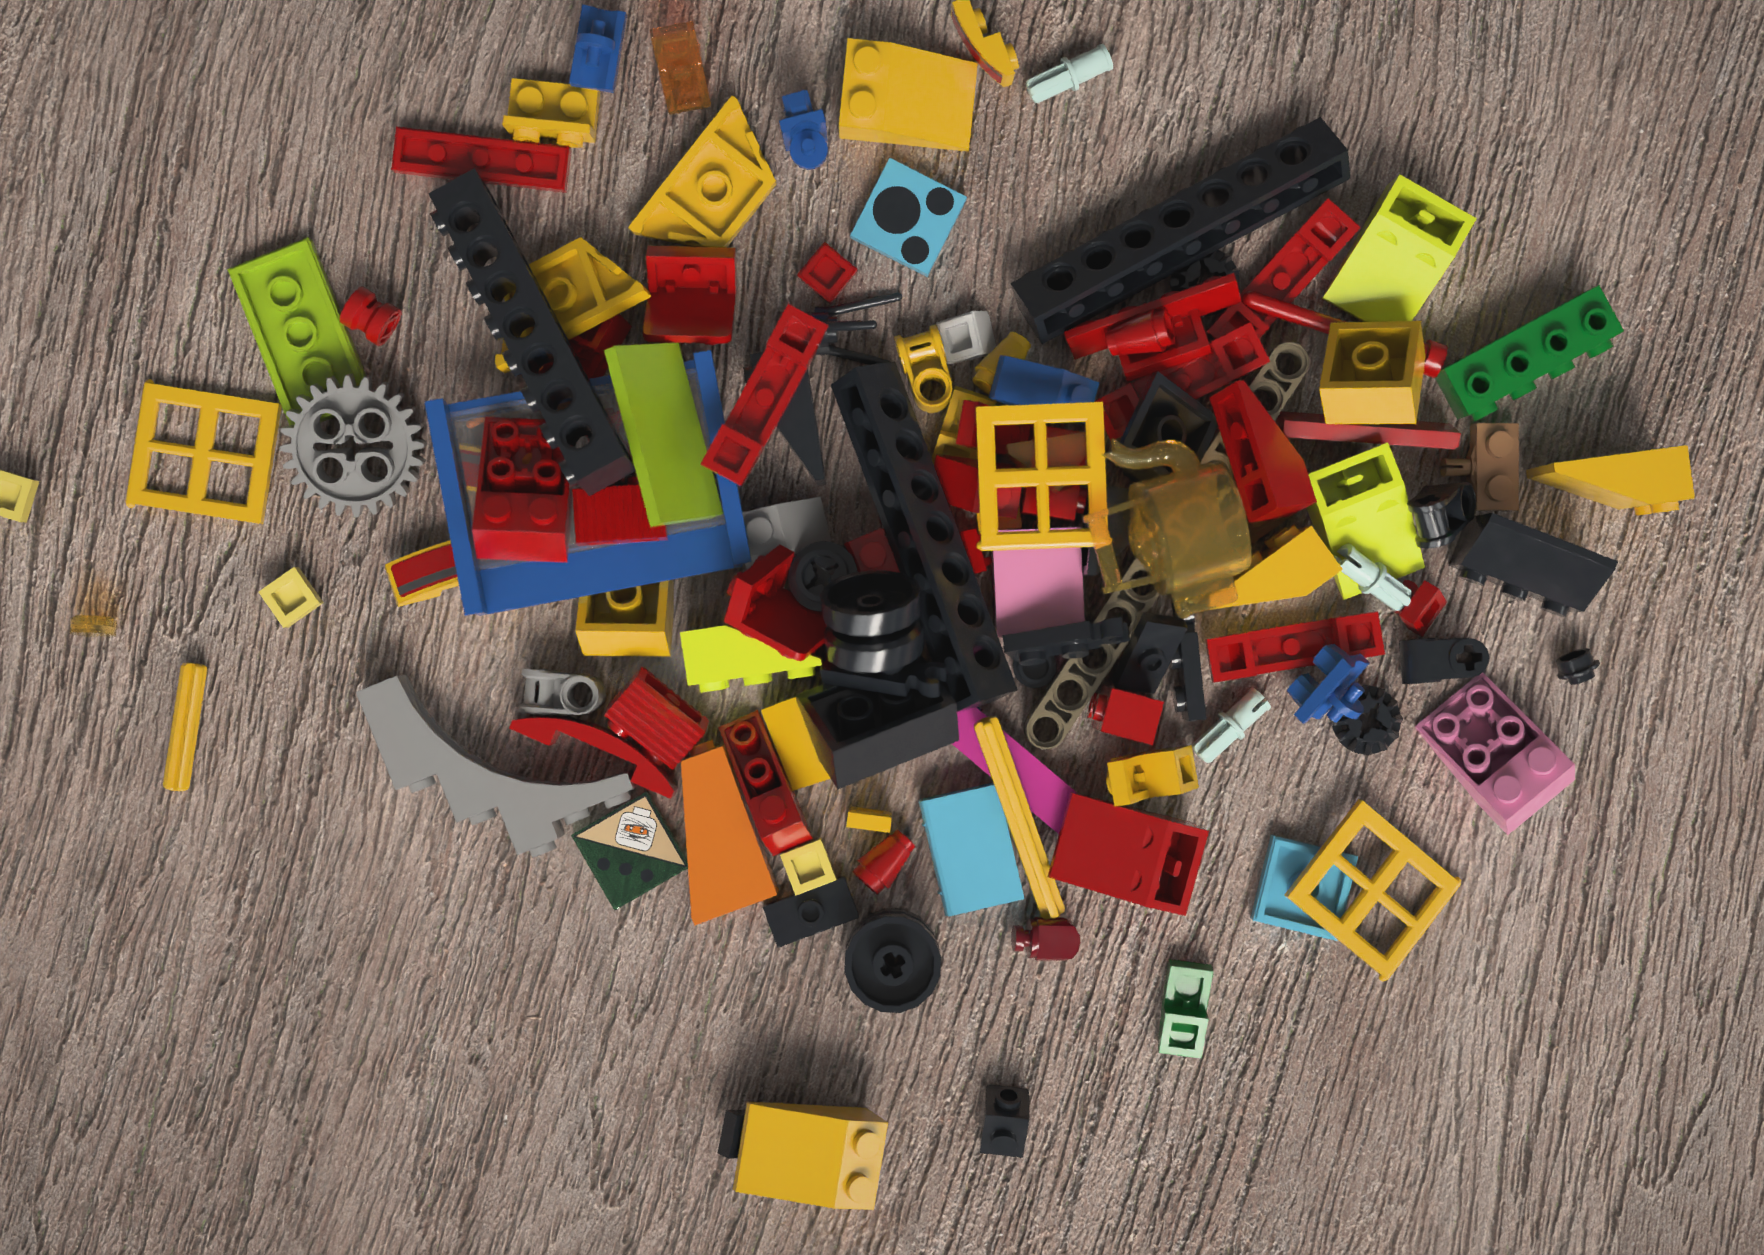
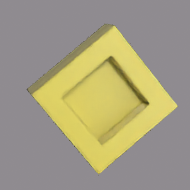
[0,469,39,523]
[259,567,324,628]
[780,838,837,896]

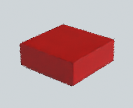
[797,242,858,305]

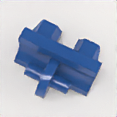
[569,4,627,93]
[779,90,828,170]
[1287,644,1370,724]

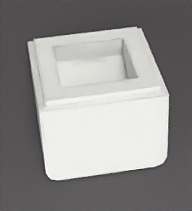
[936,311,996,365]

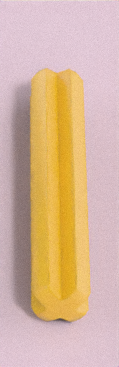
[163,662,207,791]

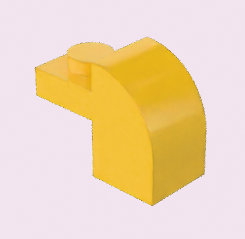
[1106,745,1199,806]

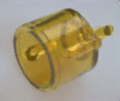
[1082,438,1251,619]

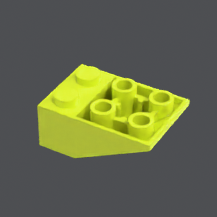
[1322,174,1477,322]
[1306,443,1425,600]
[680,625,824,693]

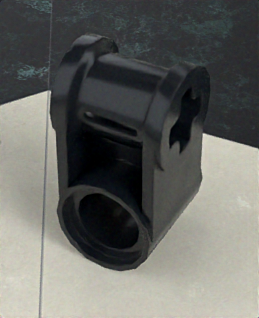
[1407,482,1477,549]
[1399,638,1489,684]

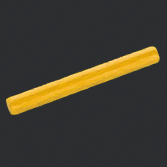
[974,716,1065,919]

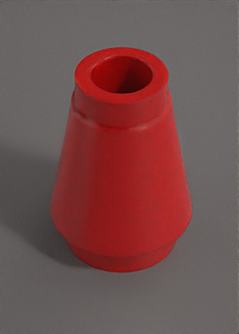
[1106,308,1175,356]
[852,829,916,895]

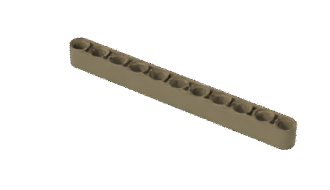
[1024,342,1309,749]

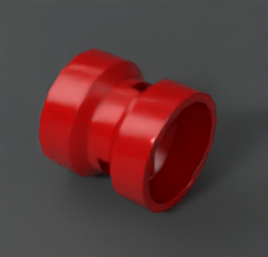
[340,286,402,347]

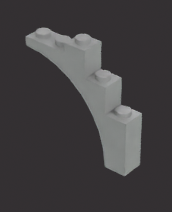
[356,674,638,858]

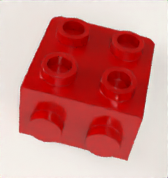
[643,246,737,345]
[724,544,827,661]

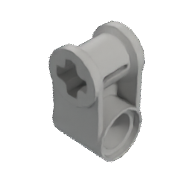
[519,668,606,715]

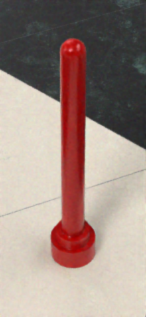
[1242,291,1448,378]

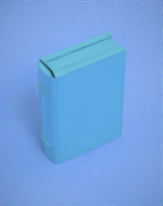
[918,782,1025,917]

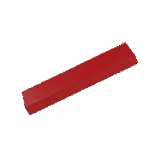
[391,126,572,193]
[1276,411,1461,449]

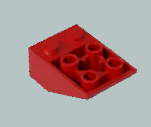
[472,417,573,563]
[1048,792,1209,916]

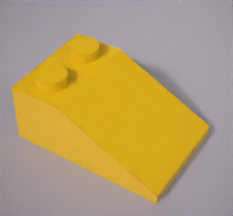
[839,38,978,152]
[1526,445,1695,516]
[575,524,675,656]
[733,1102,888,1210]

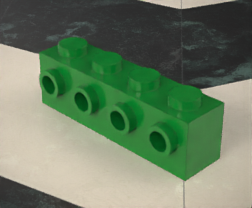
[1435,285,1624,421]

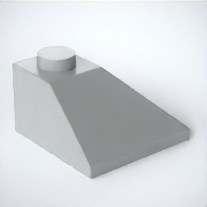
[742,497,835,592]

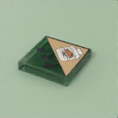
[571,791,688,911]

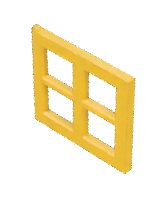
[125,379,282,524]
[976,402,1112,551]
[1284,799,1461,981]

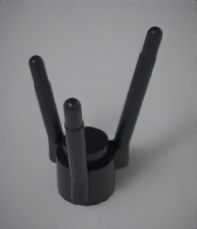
[805,293,902,365]

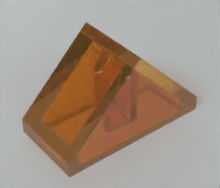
[1004,432,1086,493]

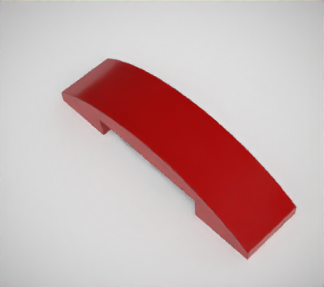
[1207,198,1361,340]
[701,304,828,486]
[1094,322,1271,441]
[1205,611,1385,683]
[509,715,678,799]

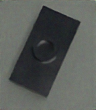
[1112,612,1187,694]
[763,875,859,948]

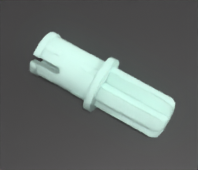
[1026,44,1113,103]
[1334,544,1412,611]
[1192,687,1271,763]

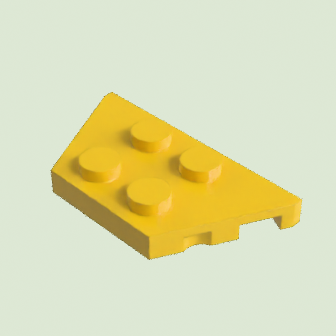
[628,95,777,247]
[495,237,651,374]

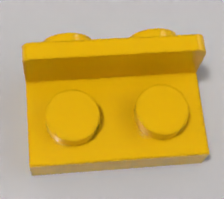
[502,78,601,148]

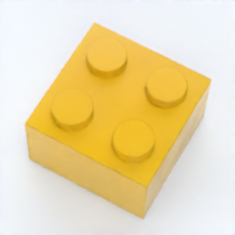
[1319,321,1426,424]

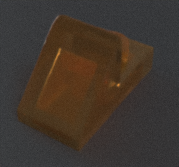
[650,21,712,115]

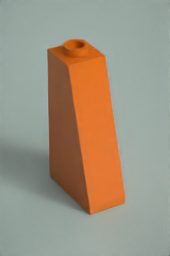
[681,740,779,926]

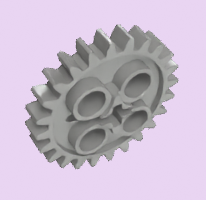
[279,373,427,517]

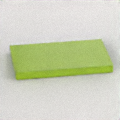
[227,237,366,425]
[604,343,723,527]

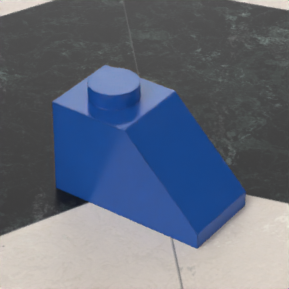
[989,355,1099,425]

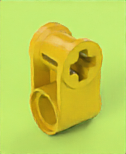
[894,324,953,413]

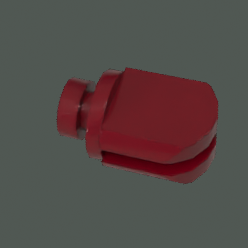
[1011,917,1081,961]

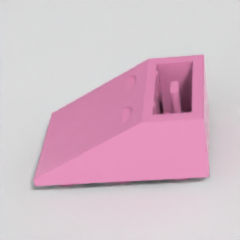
[1415,672,1575,835]

